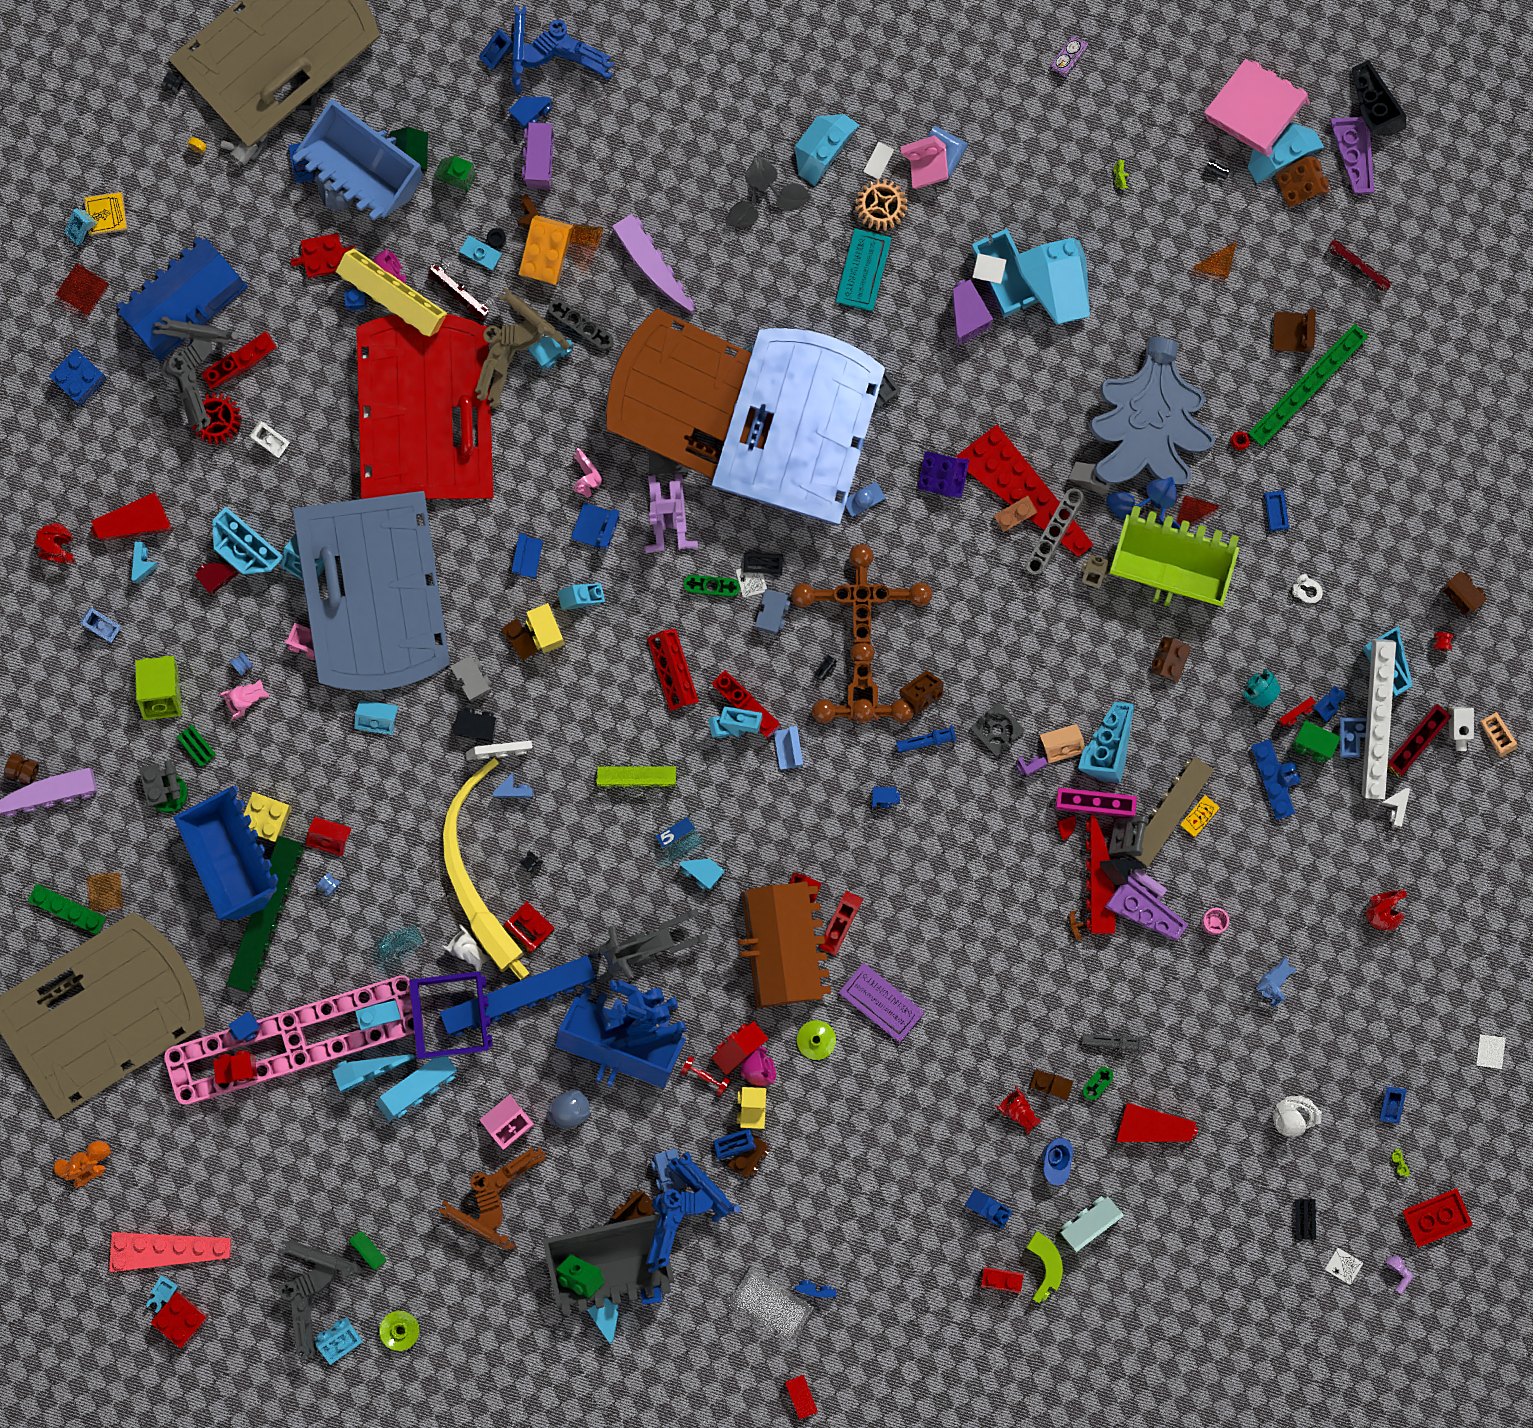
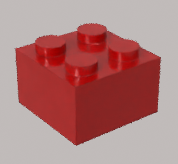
[150,1291,209,1349]

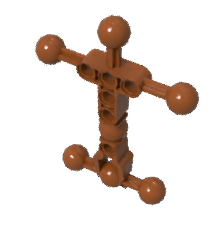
[791,544,933,724]

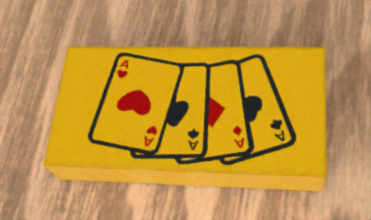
[1179,795,1220,838]

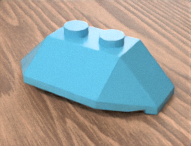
[795,114,860,186]
[1247,122,1324,184]
[213,507,284,575]

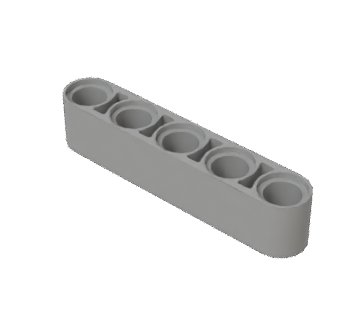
[1026,488,1084,574]

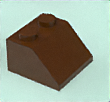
[1441,571,1487,617]

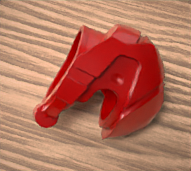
[34,523,75,564]
[1365,888,1407,931]

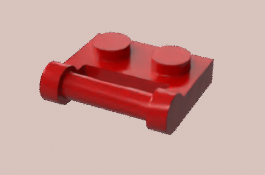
[502,901,555,954]

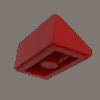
[785,1374,818,1420]

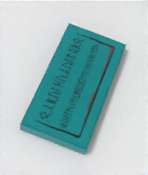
[836,228,892,312]

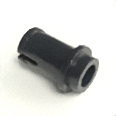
[1205,160,1231,180]
[814,655,837,680]

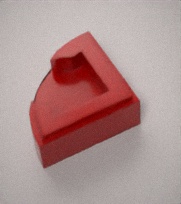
[1056,816,1076,841]

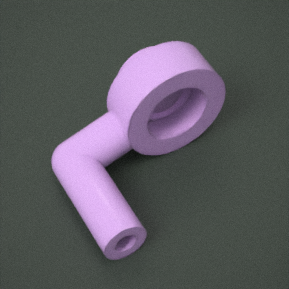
[1385,1255,1413,1294]

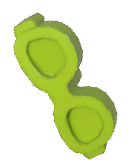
[1113,160,1129,189]
[1391,1148,1410,1177]

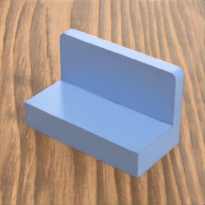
[774,726,803,770]

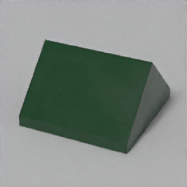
[390,127,428,171]

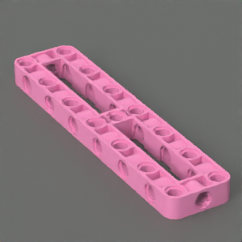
[164,976,425,1105]

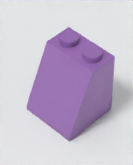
[952,280,993,346]

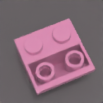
[480,1095,535,1150]

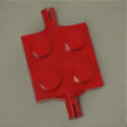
[290,233,356,279]

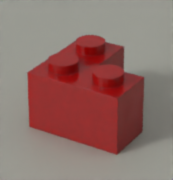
[711,1021,769,1075]
[213,1050,258,1084]

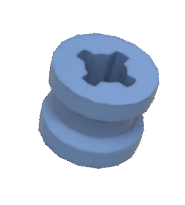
[230,651,254,676]
[316,872,341,897]

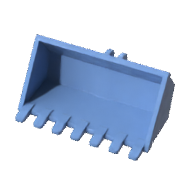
[292,99,423,220]

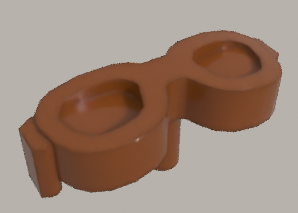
[1069,910,1084,940]

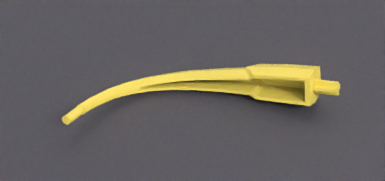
[443,758,530,981]

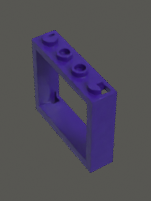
[409,971,493,1060]

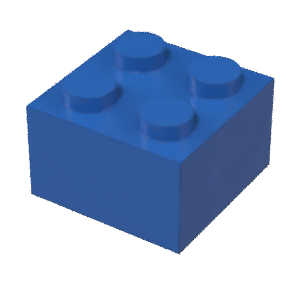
[49,348,107,406]

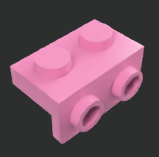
[284,623,315,660]

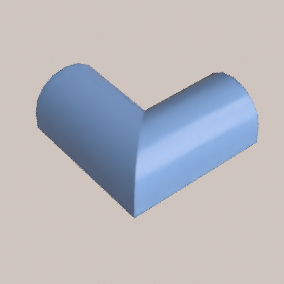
[928,126,969,178]
[1339,718,1367,758]

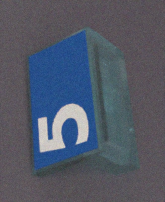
[655,816,704,862]

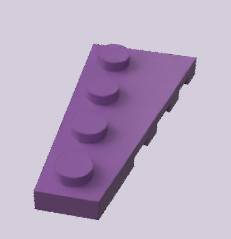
[1330,117,1374,195]
[1105,876,1188,941]

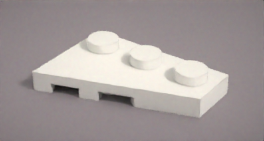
[465,741,532,760]

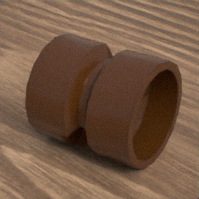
[4,752,40,785]

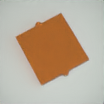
[88,872,124,911]

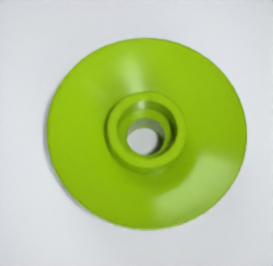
[797,1020,836,1060]
[379,1311,419,1351]

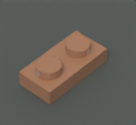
[994,496,1037,532]

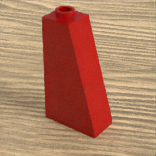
[90,492,173,541]
[1115,1103,1198,1142]

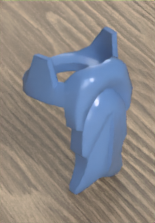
[1256,957,1296,1008]

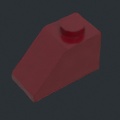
[195,563,240,596]

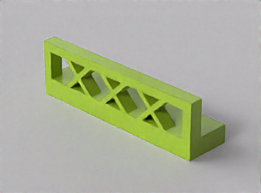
[597,766,676,787]

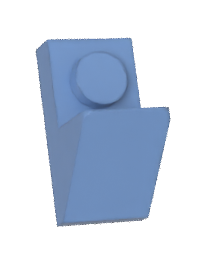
[80,607,121,643]
[493,773,534,798]

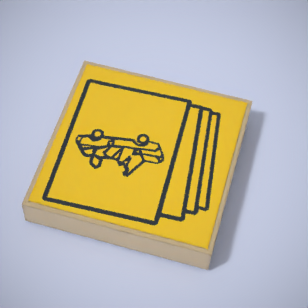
[84,192,128,236]

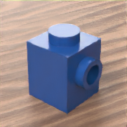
[228,1011,262,1042]

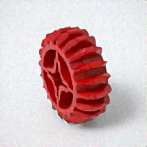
[191,393,242,445]

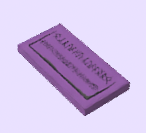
[839,962,925,1043]

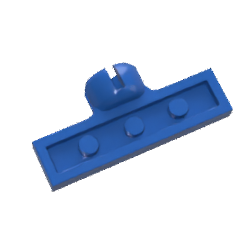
[1251,739,1300,820]

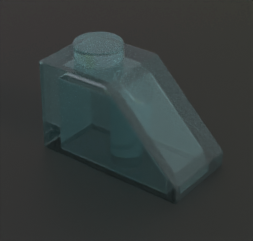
[375,924,424,961]

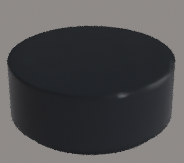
[487,228,506,248]

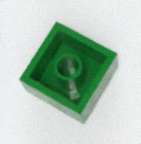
[1291,720,1341,764]

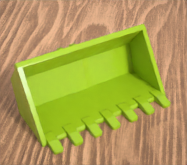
[1109,506,1240,607]

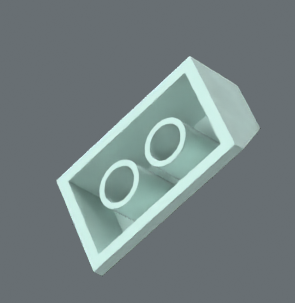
[1060,1196,1124,1252]

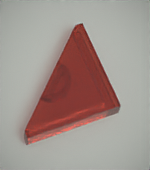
[1177,495,1219,526]

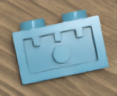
[314,1317,363,1365]

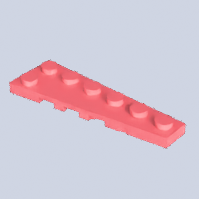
[109,1232,232,1272]

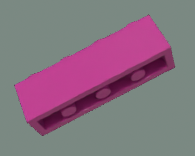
[1055,788,1137,818]

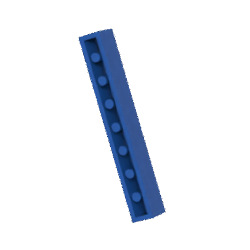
[440,955,597,1037]

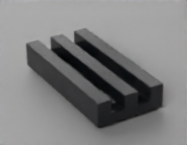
[743,553,783,575]
[1295,1199,1316,1239]

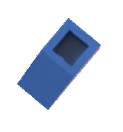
[508,97,553,130]
[965,1188,1013,1228]

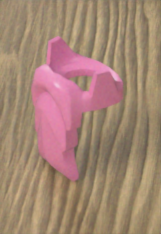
[573,448,602,498]
[219,680,269,720]

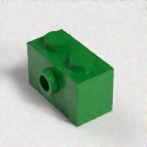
[556,1255,604,1298]

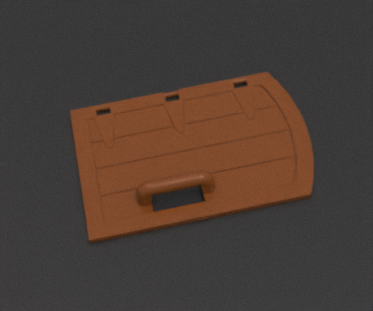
[606,308,774,479]

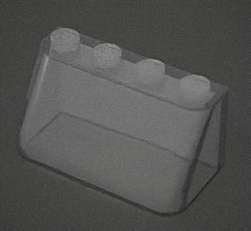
[728,1266,816,1344]

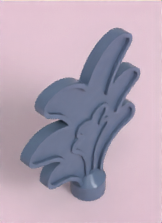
[1089,337,1215,486]

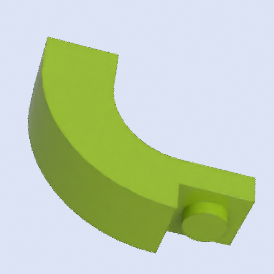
[1026,1231,1063,1303]

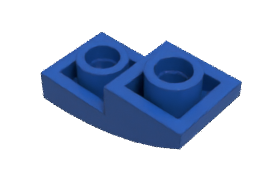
[795,1280,837,1297]

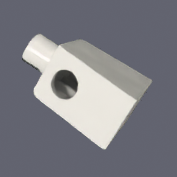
[1448,706,1474,751]

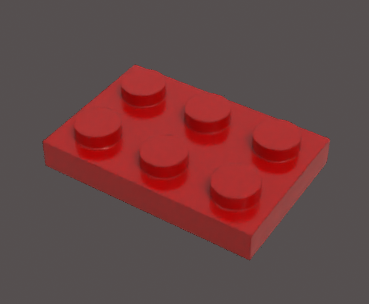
[1401,1188,1473,1248]

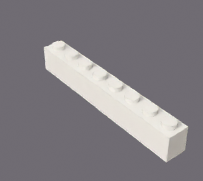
[1362,639,1396,799]

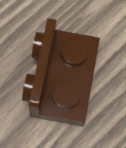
[899,670,944,714]
[728,1134,770,1178]

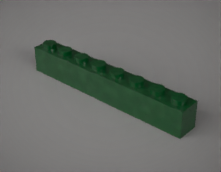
[226,836,305,993]

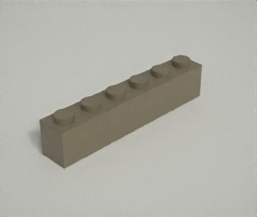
[1128,757,1214,868]

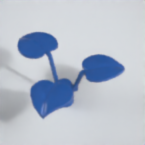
[1106,477,1181,530]

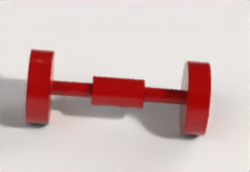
[680,1056,731,1097]

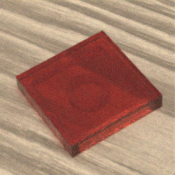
[55,263,110,316]

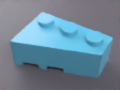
[1362,626,1413,698]

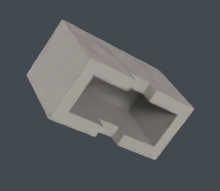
[450,655,492,702]

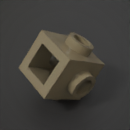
[1080,555,1110,588]

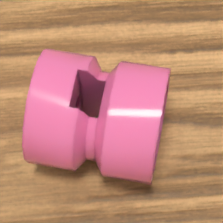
[1201,908,1229,935]

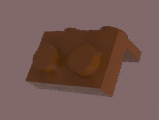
[1150,637,1191,683]

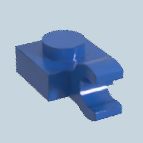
[1313,686,1346,722]

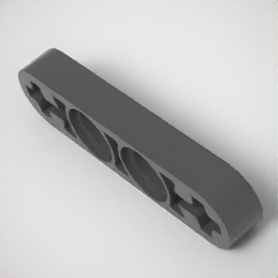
[549,299,614,351]

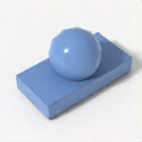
[845,482,886,518]

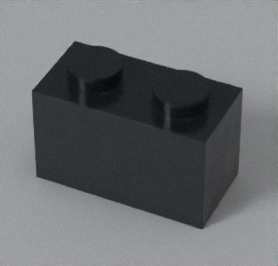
[453,708,498,742]

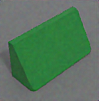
[349,1231,387,1270]

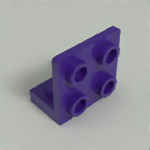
[918,451,969,498]

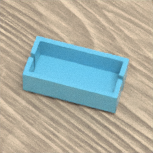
[971,228,1039,318]

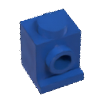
[344,287,367,311]
[872,787,900,808]

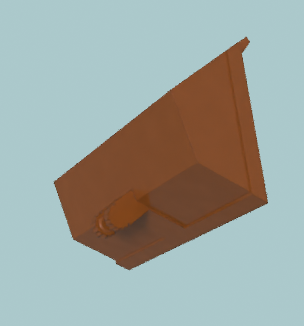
[738,882,831,1009]

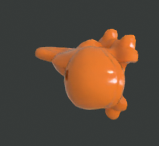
[54,1141,111,1188]

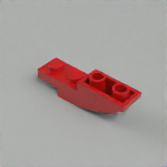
[201,331,278,390]
[711,670,781,739]

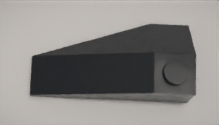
[1352,60,1407,136]

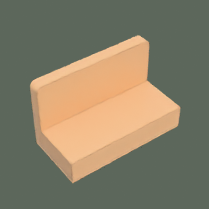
[1040,724,1085,763]

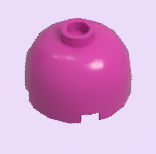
[372,249,406,283]
[740,1046,776,1087]

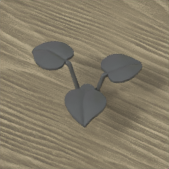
[726,155,810,228]

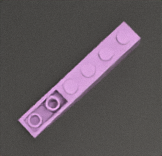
[612,214,695,315]
[0,768,98,817]

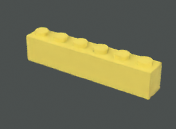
[336,248,447,337]

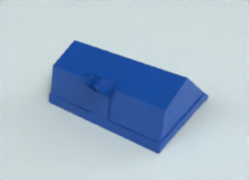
[555,987,686,1089]

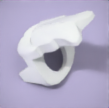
[441,924,490,972]

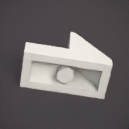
[249,420,290,458]
[1381,788,1410,829]

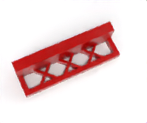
[647,629,699,711]

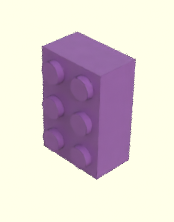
[522,122,554,190]

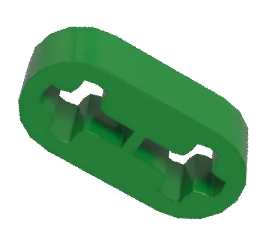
[1082,1067,1114,1100]

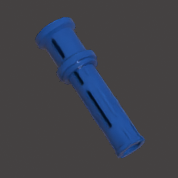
[896,725,957,754]

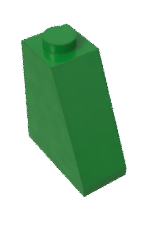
[433,156,476,192]

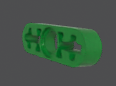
[684,575,740,597]

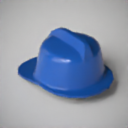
[1042,1138,1073,1185]

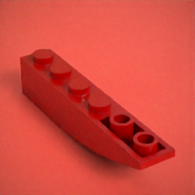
[1086,815,1115,935]

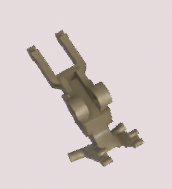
[475,288,570,408]

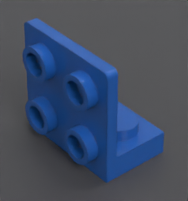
[571,503,621,551]

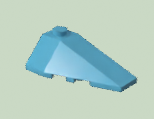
[1078,702,1134,784]
[332,1054,416,1093]

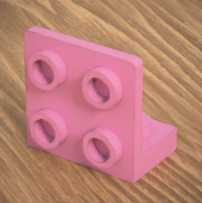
[901,135,948,189]

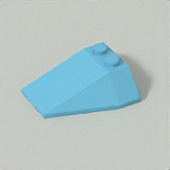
[1014,238,1090,325]

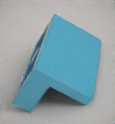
[354,700,398,735]

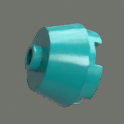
[1241,668,1281,708]

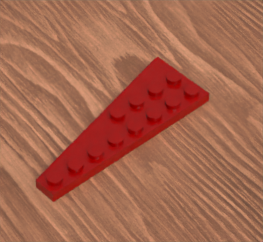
[955,424,1094,557]

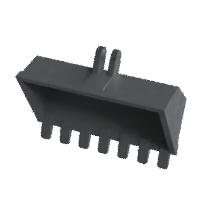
[542,1214,675,1316]

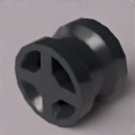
[161,72,184,95]
[519,850,544,875]

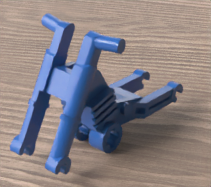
[512,5,614,93]
[599,980,686,1051]
[646,1152,741,1272]

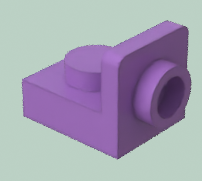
[1016,756,1048,777]

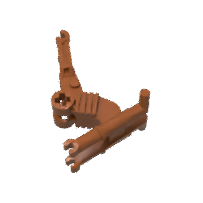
[438,1147,546,1250]

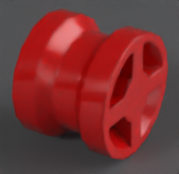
[1432,632,1453,651]

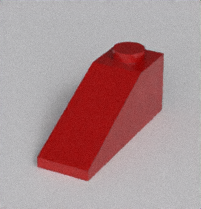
[818,890,863,956]

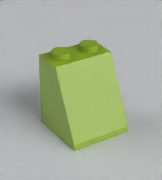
[135,656,183,720]

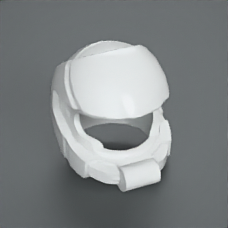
[1273,1096,1322,1137]

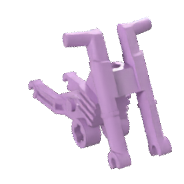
[644,473,698,553]

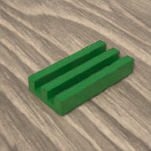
[176,724,216,767]

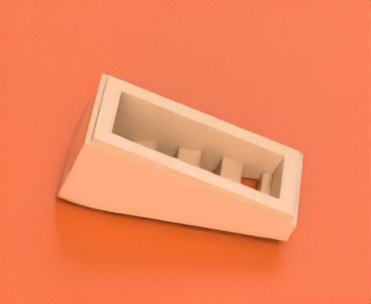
[1480,712,1517,757]

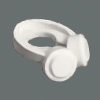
[1292,574,1323,604]

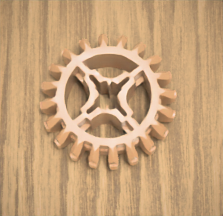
[855,179,907,231]

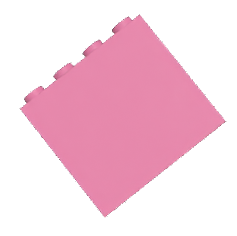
[1204,59,1310,157]

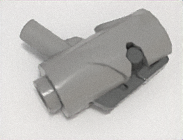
[220,134,269,167]

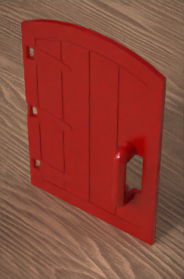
[356,314,493,499]

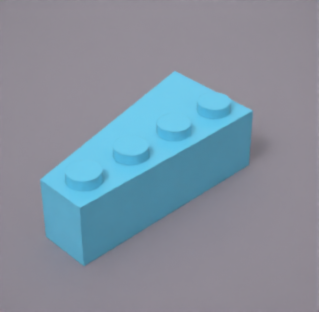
[376,1057,458,1122]

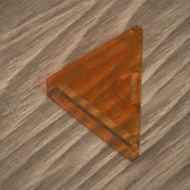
[1193,242,1236,278]

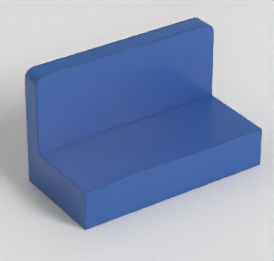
[512,533,543,578]

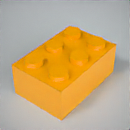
[519,215,573,285]

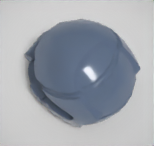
[315,171,356,211]
[546,1090,590,1129]

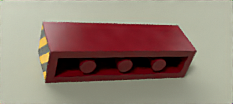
[1387,704,1452,777]

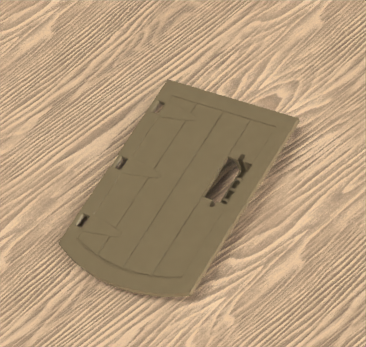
[169,0,381,149]
[0,912,206,1120]

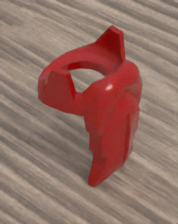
[995,1086,1042,1134]

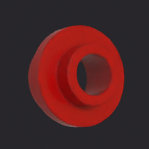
[1230,431,1250,451]

